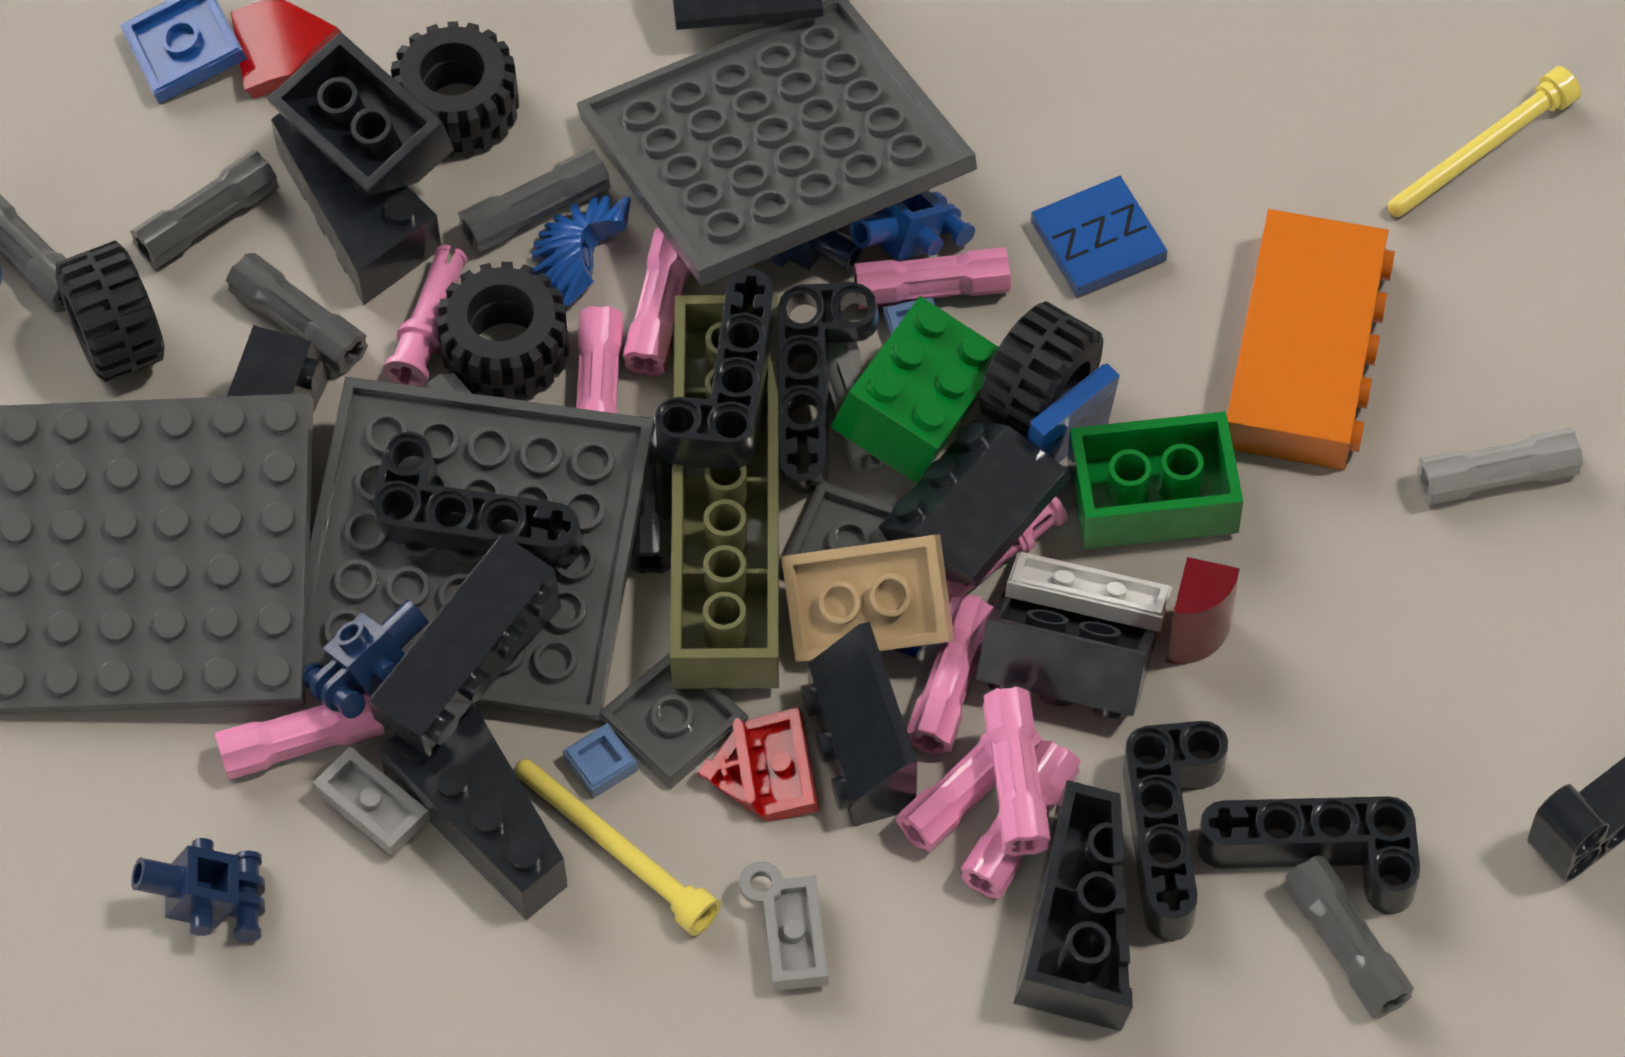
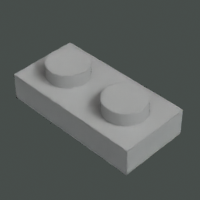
[312,746,430,857]

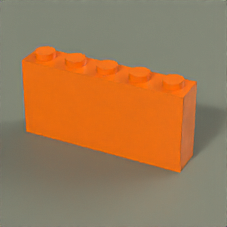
[1227,209,1395,470]

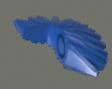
[531,196,631,308]

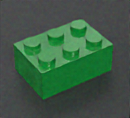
[830,296,999,484]
[1067,411,1244,550]

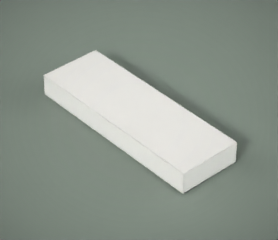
[1005,551,1172,632]

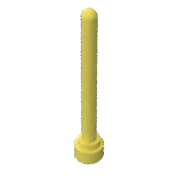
[1388,66,1581,217]
[515,759,721,936]

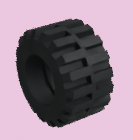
[391,21,519,158]
[55,240,165,383]
[436,261,569,400]
[979,301,1103,439]

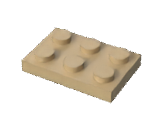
[781,534,955,662]

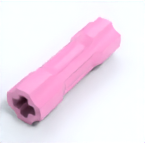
[623,227,691,377]
[853,247,1011,309]
[576,306,623,413]
[907,594,994,756]
[983,687,1051,856]
[214,694,384,780]
[896,728,1043,852]
[961,741,1081,899]

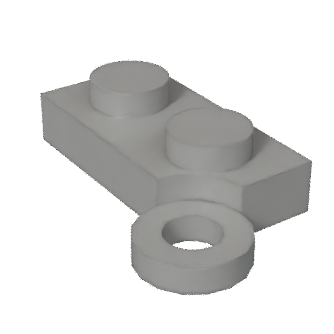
[739,861,828,991]

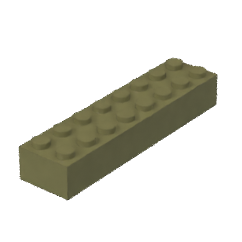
[670,294,779,689]

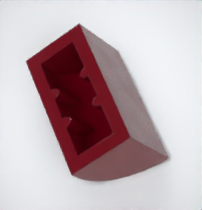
[1167,557,1240,664]

